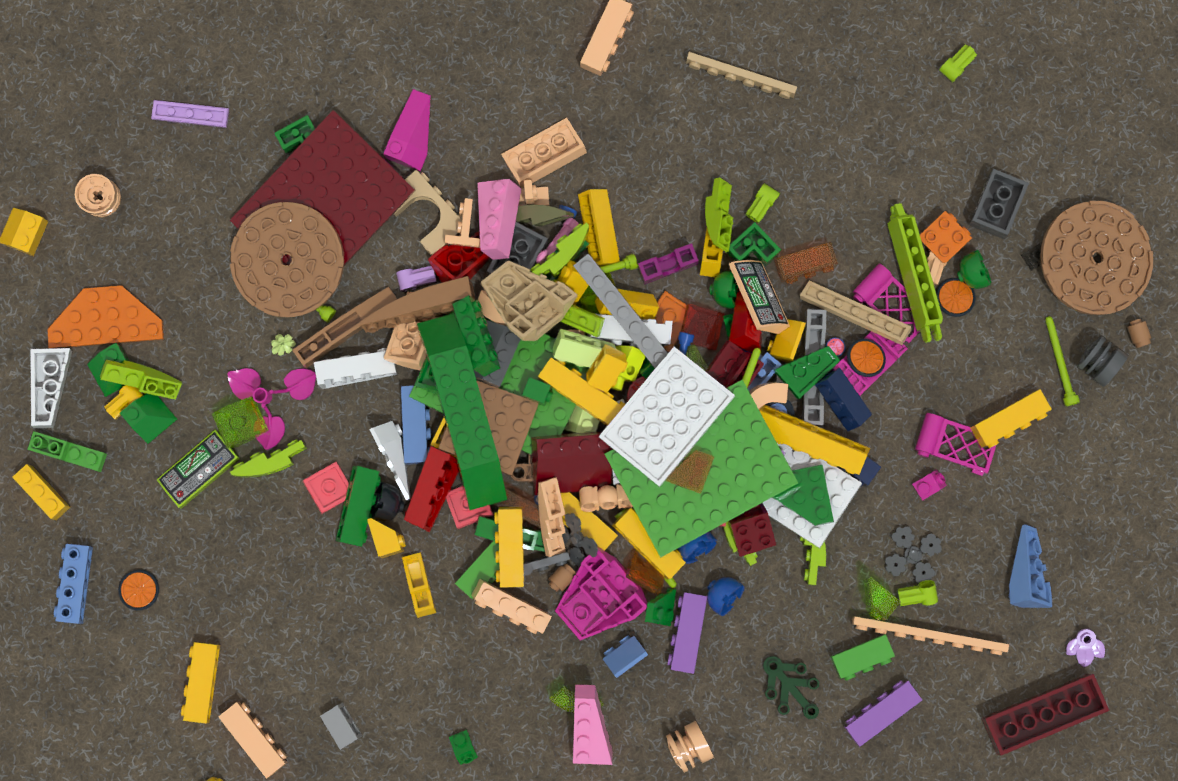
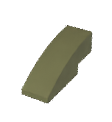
[516,205,574,227]

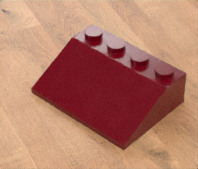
[531,431,613,495]

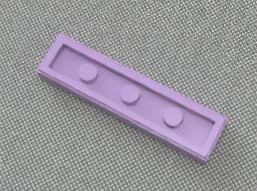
[151,100,229,128]

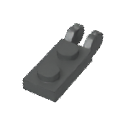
[524,550,570,576]

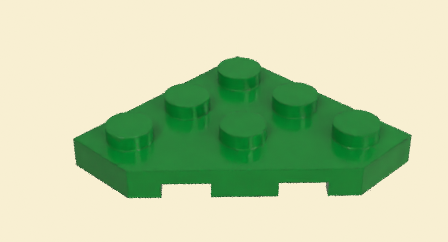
[772,465,834,526]

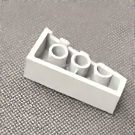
[587,314,673,348]
[31,348,72,428]
[314,348,398,389]

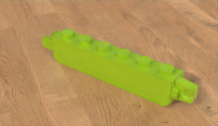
[887,203,943,343]

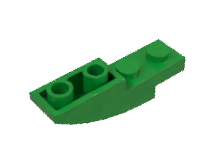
[474,516,545,552]

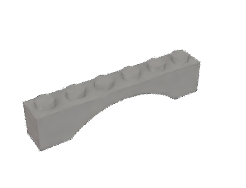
[802,309,827,427]

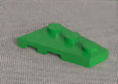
[773,346,841,399]

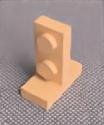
[518,180,549,206]
[444,198,480,248]

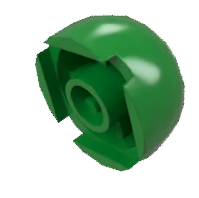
[957,250,992,289]
[710,271,738,309]

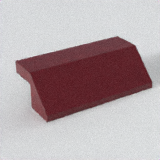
[705,340,764,388]

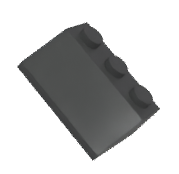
[474,320,521,388]

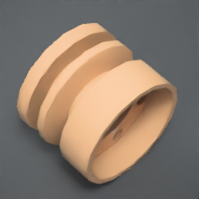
[74,174,121,217]
[666,721,714,773]

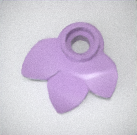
[1066,629,1105,667]

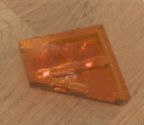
[665,450,714,494]
[626,548,664,596]

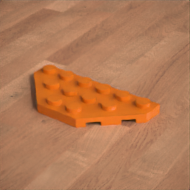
[47,286,164,349]

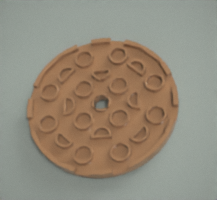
[1040,201,1153,315]
[230,202,344,317]

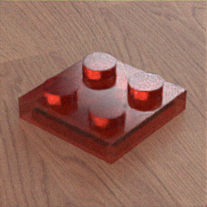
[681,304,724,351]

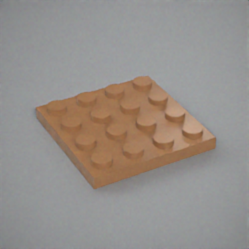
[438,381,539,476]

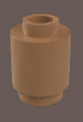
[1127,318,1151,348]
[548,564,576,592]

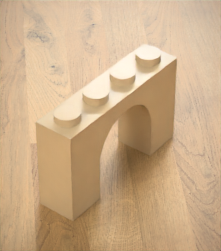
[394,170,462,256]

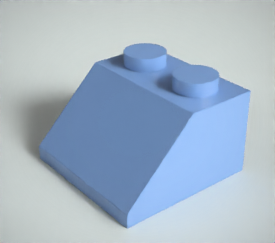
[603,635,648,678]

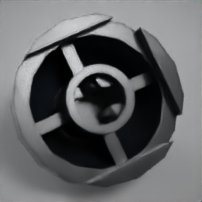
[371,482,404,521]

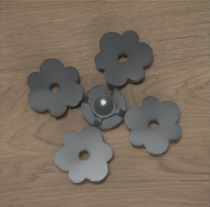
[562,513,598,567]
[885,527,942,583]

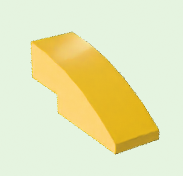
[402,552,436,618]

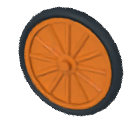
[936,278,976,317]
[847,339,886,377]
[118,569,159,611]

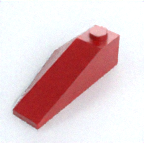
[428,231,490,283]
[729,287,762,354]

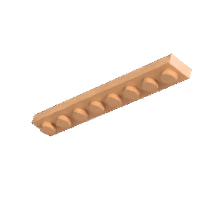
[852,616,1009,655]

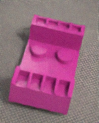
[831,331,908,396]

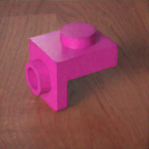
[912,470,947,501]

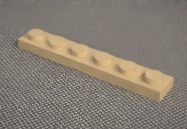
[686,52,797,99]
[800,280,911,345]

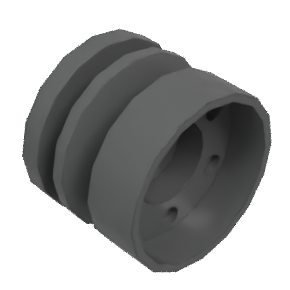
[1077,335,1128,387]

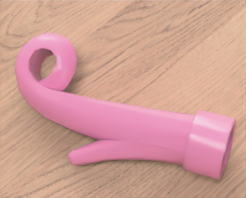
[536,218,579,265]

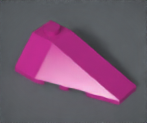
[384,89,431,172]

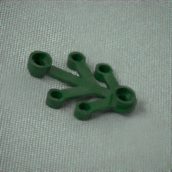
[763,656,819,719]

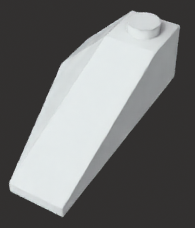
[370,421,411,501]

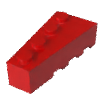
[404,446,460,532]

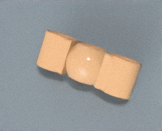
[579,484,633,512]

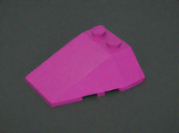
[555,547,648,640]

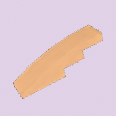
[538,477,566,557]

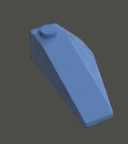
[1009,525,1052,608]

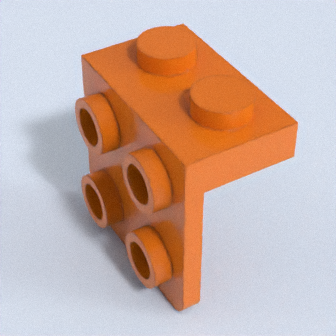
[920,211,972,263]

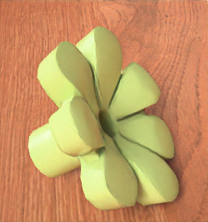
[271,334,296,356]

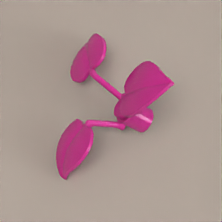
[228,368,316,450]

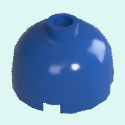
[678,531,717,564]
[707,577,744,616]

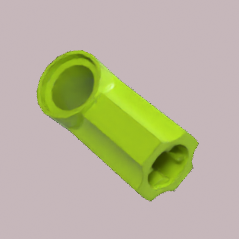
[939,44,977,83]
[745,183,780,224]
[898,580,938,606]

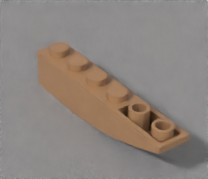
[360,276,475,333]
[292,287,397,369]

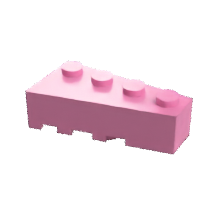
[478,179,521,260]
[573,685,613,765]

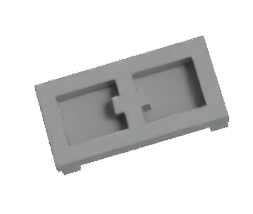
[320,703,363,750]

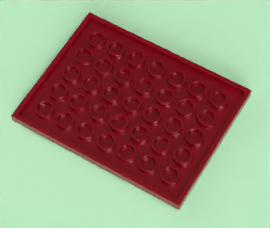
[230,110,416,266]

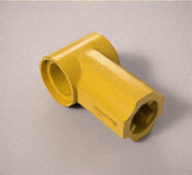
[104,385,144,420]

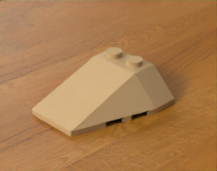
[481,261,578,341]

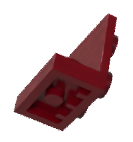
[728,503,776,557]

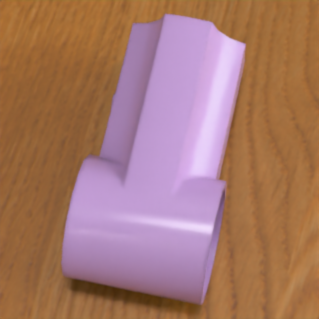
[396,266,436,292]

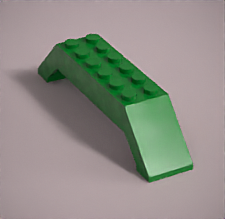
[417,314,507,510]

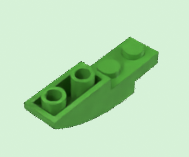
[27,431,107,472]

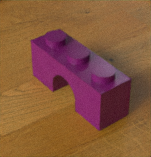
[638,243,699,285]

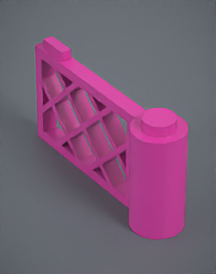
[853,263,920,343]
[915,413,996,476]

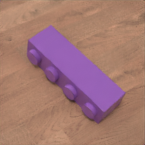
[667,592,707,674]
[844,680,922,747]

